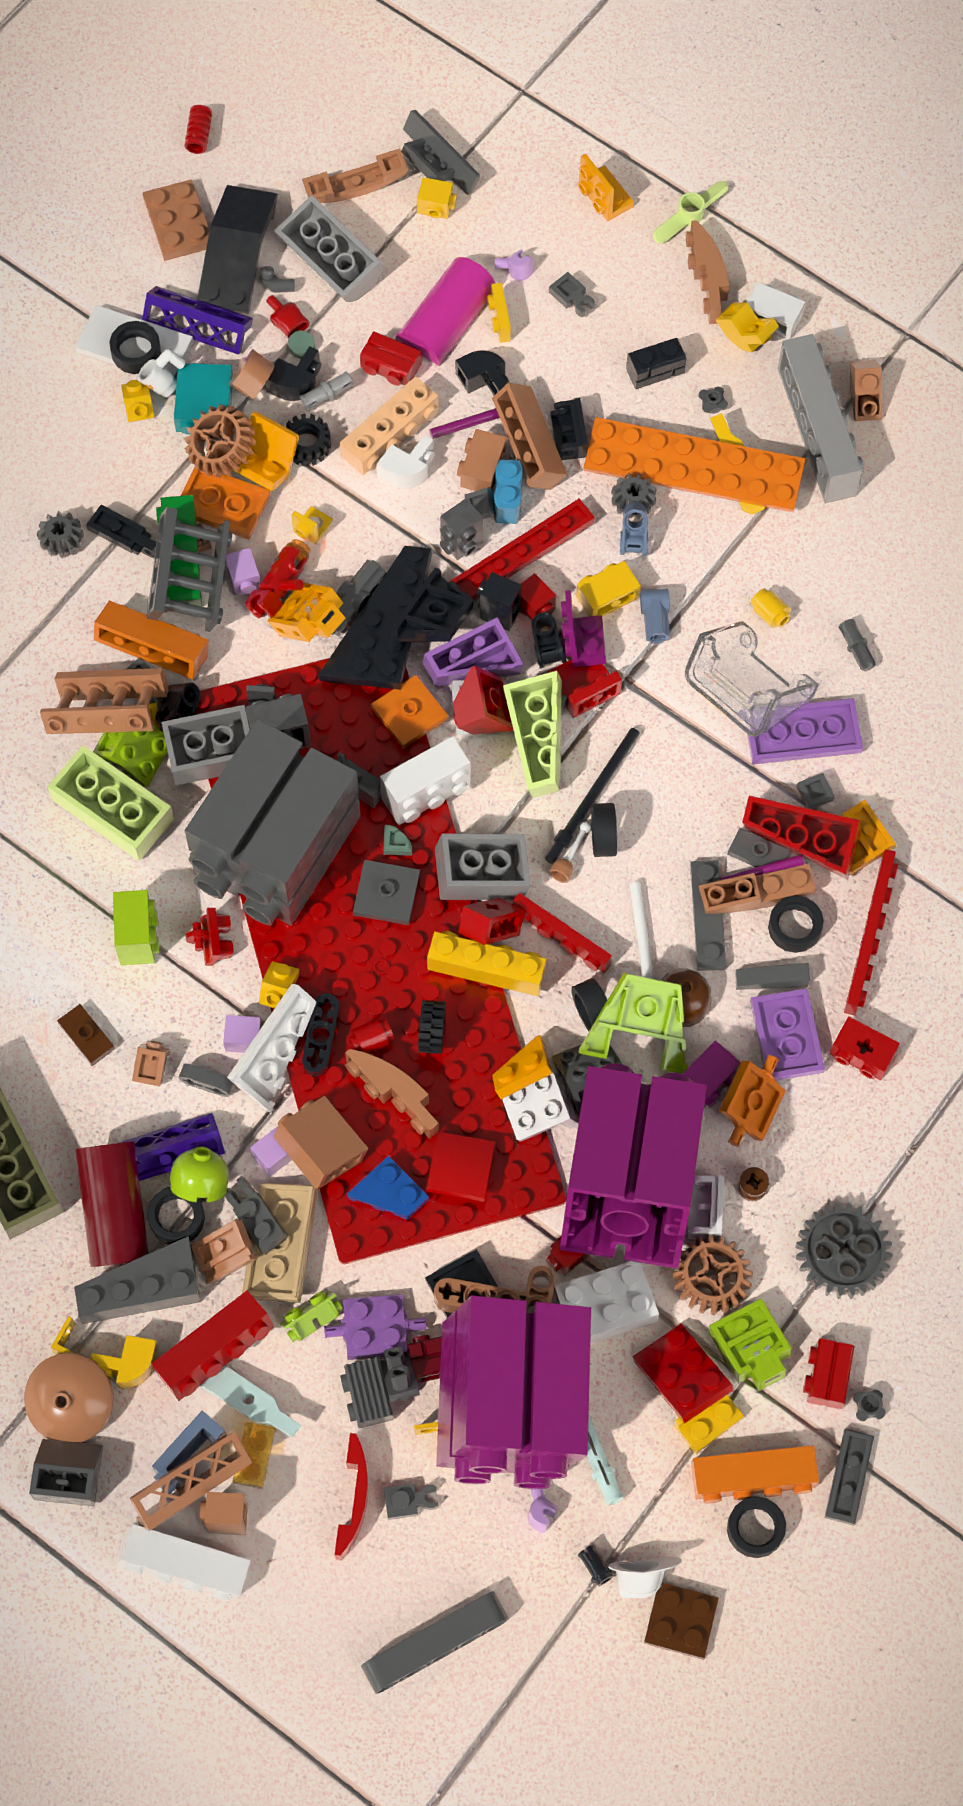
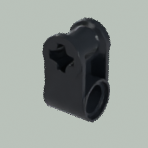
[531,612,567,669]
[155,682,201,726]

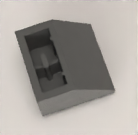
[29,1439,103,1507]

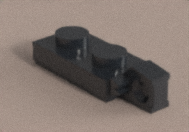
[86,504,156,559]

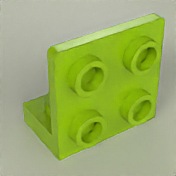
[93,725,168,786]

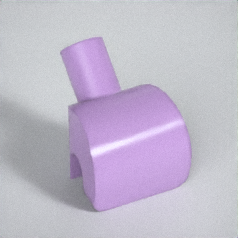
[495,249,534,281]
[528,1489,558,1533]

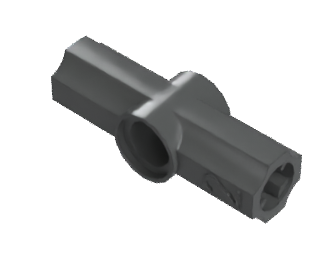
[332,559,386,636]

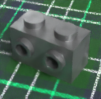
[439,498,483,561]

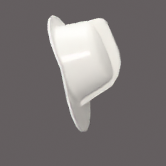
[608,1557,682,1598]

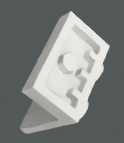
[502,1066,579,1141]

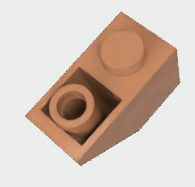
[850,360,882,421]

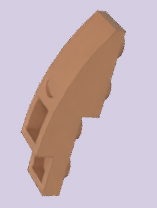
[686,220,729,324]
[699,864,816,914]
[345,1049,439,1139]

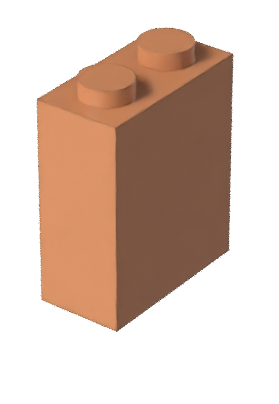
[273,1096,368,1190]

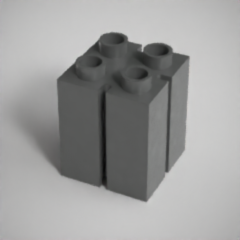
[185,719,361,926]

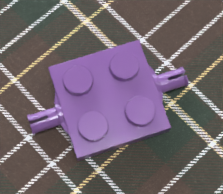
[324,1294,426,1360]

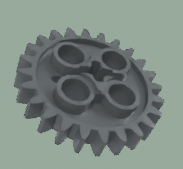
[795,1203,893,1299]

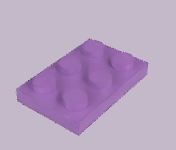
[750,989,825,1081]

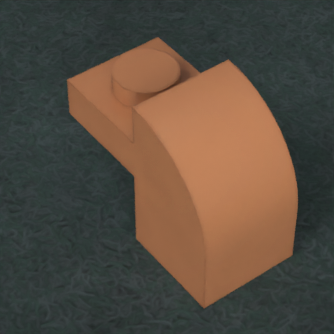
[228,349,275,400]

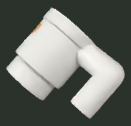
[138,349,186,397]

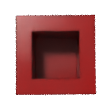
[521,573,556,620]

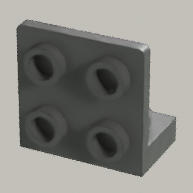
[552,1044,622,1115]

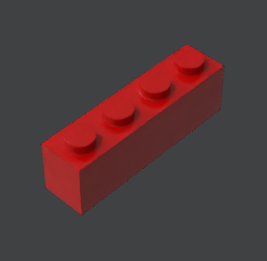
[151,1290,274,1401]

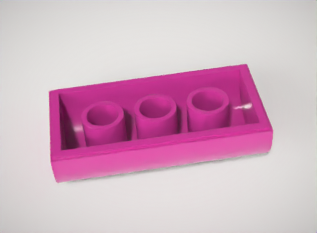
[395,257,495,366]

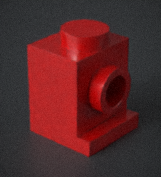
[545,1236,590,1276]

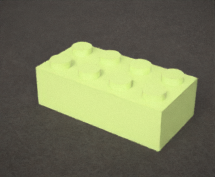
[47,745,174,861]

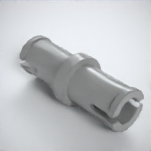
[300,371,354,411]

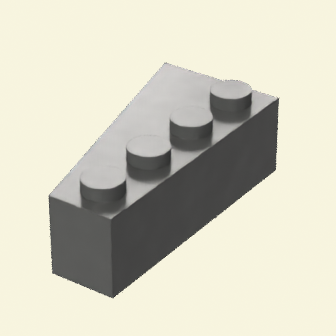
[74,1237,200,1324]

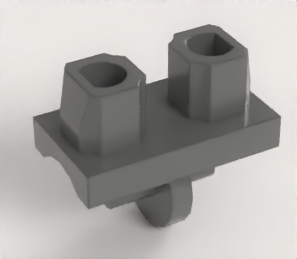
[380,1346,420,1403]

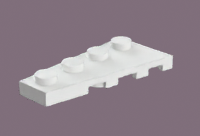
[227,984,316,1112]

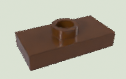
[57,1004,115,1066]

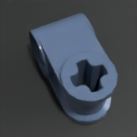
[620,502,648,556]

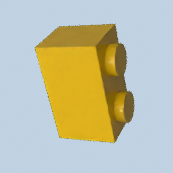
[576,560,641,617]

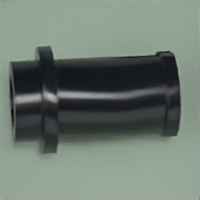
[578,1544,614,1587]

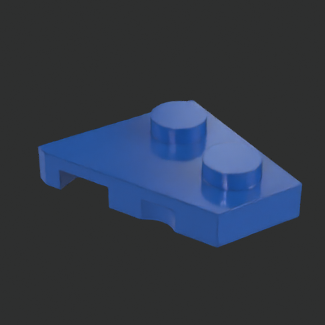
[347,1156,429,1220]

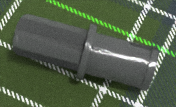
[838,619,876,672]

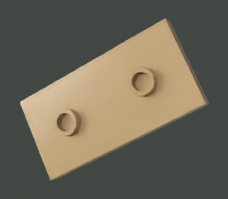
[242,1183,318,1303]

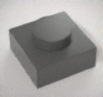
[465,487,495,519]
[797,773,835,809]

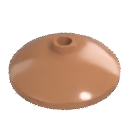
[24,1353,114,1443]

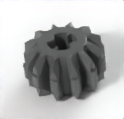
[611,473,656,519]
[37,510,84,559]

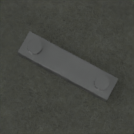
[690,860,726,971]

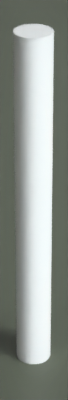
[629,882,654,979]

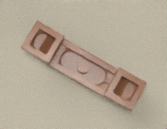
[302,148,408,203]

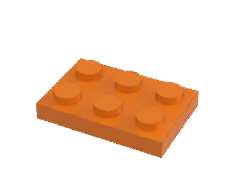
[181,467,271,540]

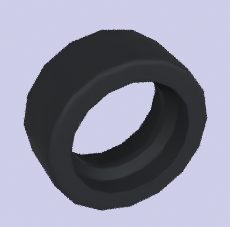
[109,321,161,374]
[591,803,617,857]
[768,895,824,953]
[571,978,608,1032]
[147,1187,205,1244]
[727,1496,786,1558]

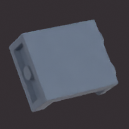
[152,1410,229,1494]

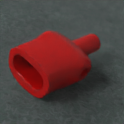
[266,295,310,338]

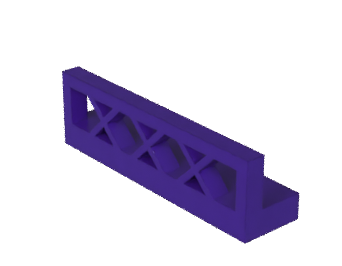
[142,286,253,355]
[119,1113,226,1181]

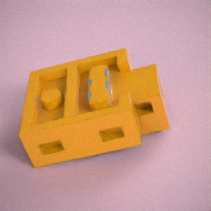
[267,583,345,642]

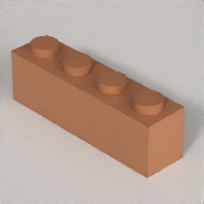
[492,383,567,490]

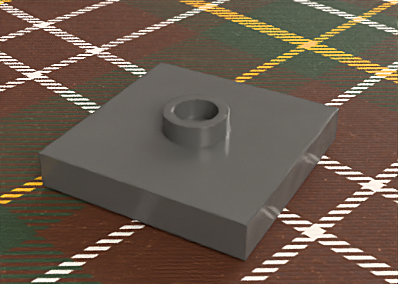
[353,860,420,925]

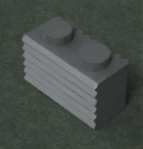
[340,1357,394,1429]

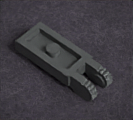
[224,1176,288,1255]

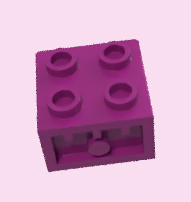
[561,590,606,667]

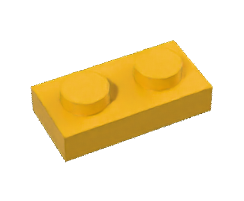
[487,283,511,343]

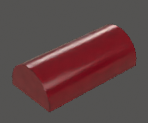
[75,1141,149,1267]

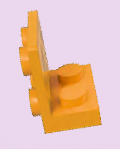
[578,153,634,222]
[232,411,299,492]

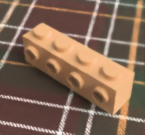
[340,376,439,475]

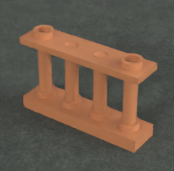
[40,668,169,734]

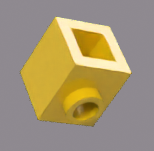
[417,177,457,219]

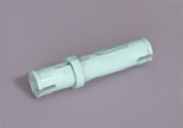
[587,1415,624,1506]

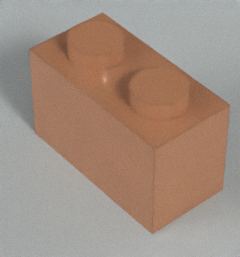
[457,429,507,491]
[200,1492,248,1535]

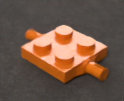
[719,1055,786,1147]

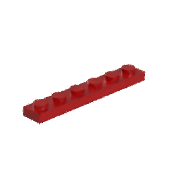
[449,498,595,600]
[844,849,899,1016]

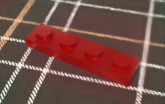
[512,893,612,974]

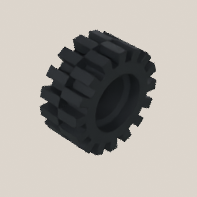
[286,414,331,466]
[418,1000,446,1054]

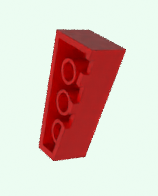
[742,796,862,880]

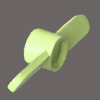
[653,181,728,244]

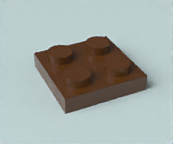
[644,1582,719,1660]

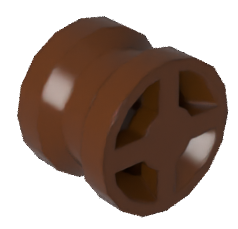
[738,1167,769,1202]

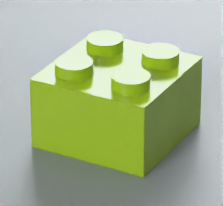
[113,890,160,966]

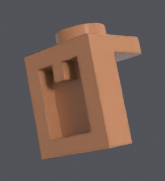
[132,1040,171,1087]

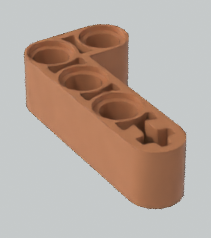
[434,1266,555,1313]

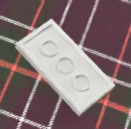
[75,305,193,379]

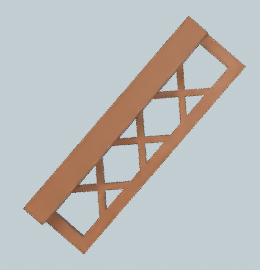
[129,1431,252,1531]

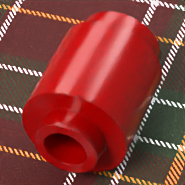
[349,1018,394,1054]

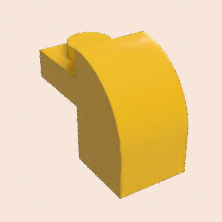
[716,302,779,352]
[91,1335,159,1389]

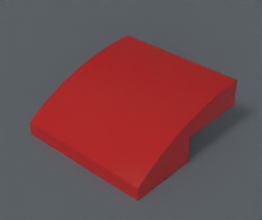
[426,1132,496,1202]

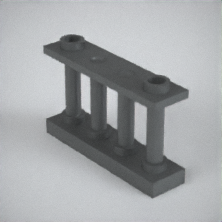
[146,507,233,632]

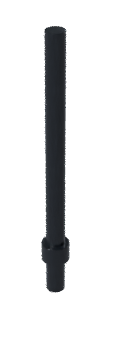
[545,728,640,864]

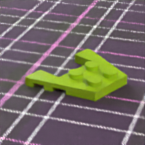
[579,973,688,1074]

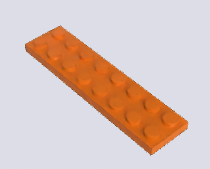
[584,417,806,513]

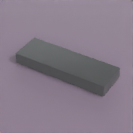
[824,1428,874,1526]

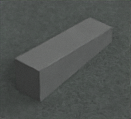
[735,963,810,990]

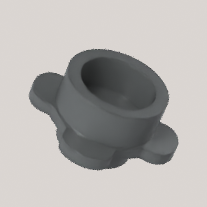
[698,386,728,414]
[853,1390,886,1422]

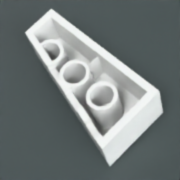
[114,1524,251,1602]

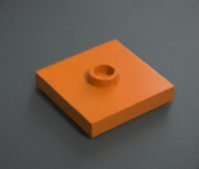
[371,675,448,749]

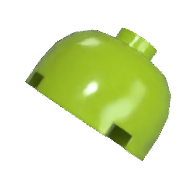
[169,1147,229,1202]

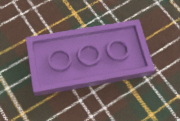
[744,698,863,765]

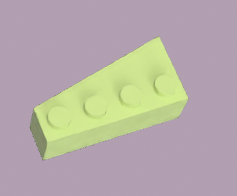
[503,671,562,798]

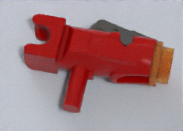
[245,539,311,618]

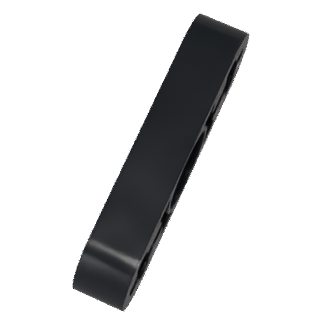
[302,993,340,1077]

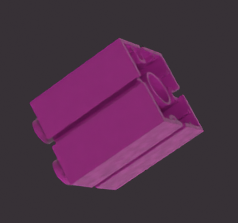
[560,1063,707,1269]
[436,1295,591,1489]

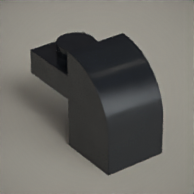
[266,346,322,401]
[455,350,510,396]

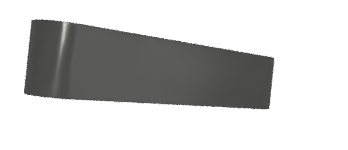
[361,1591,509,1694]

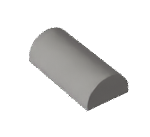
[274,195,383,302]

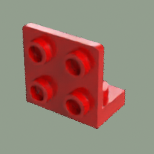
[546,659,622,718]

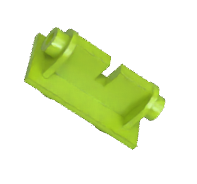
[280,1290,343,1342]

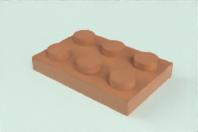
[142,179,209,261]

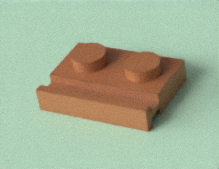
[191,1219,257,1285]

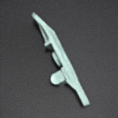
[199,1366,301,1438]

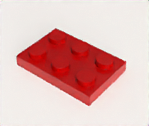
[632,1324,734,1424]

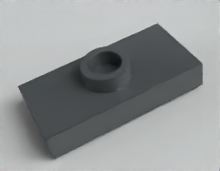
[727,828,791,867]

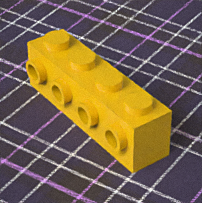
[427,931,546,997]

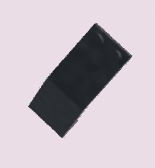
[197,185,278,314]

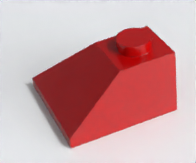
[453,666,514,735]

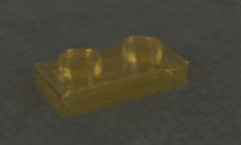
[232,1422,276,1489]

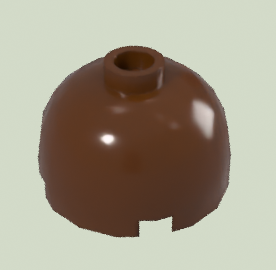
[661,968,712,1027]

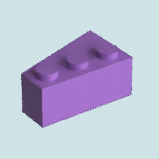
[422,618,524,687]

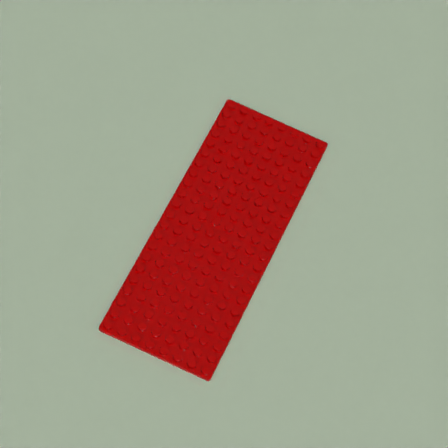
[194,658,566,1265]

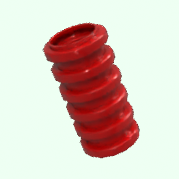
[184,105,212,154]

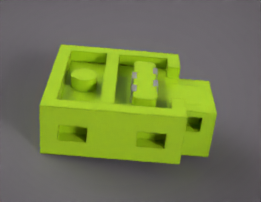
[709,1298,792,1391]

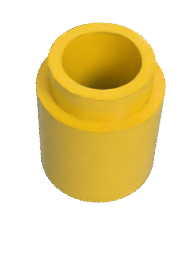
[750,588,791,628]

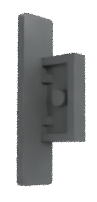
[401,110,480,195]

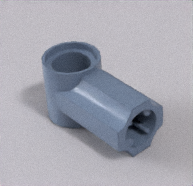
[640,588,670,644]

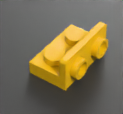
[674,1395,744,1454]

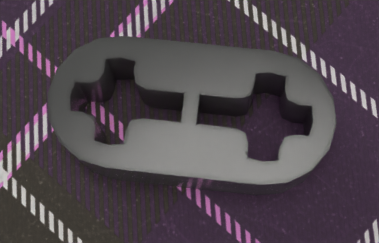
[178,1063,234,1097]

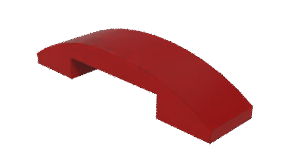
[334,1433,368,1561]

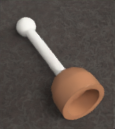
[549,822,591,883]

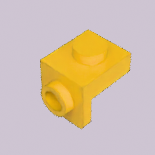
[121,380,154,422]
[259,961,299,1008]

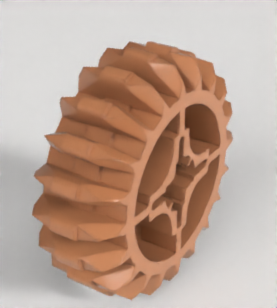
[184,404,256,478]
[672,1234,753,1315]

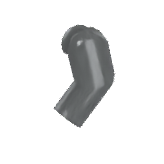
[259,266,295,293]

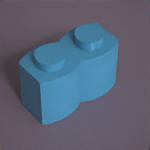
[494,460,522,524]

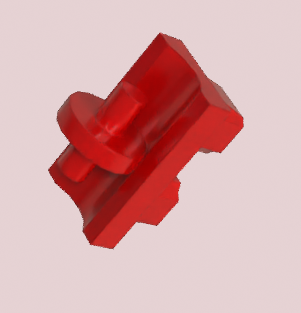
[185,908,234,966]

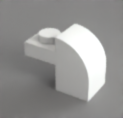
[377,435,435,489]

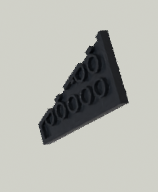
[318,546,432,690]

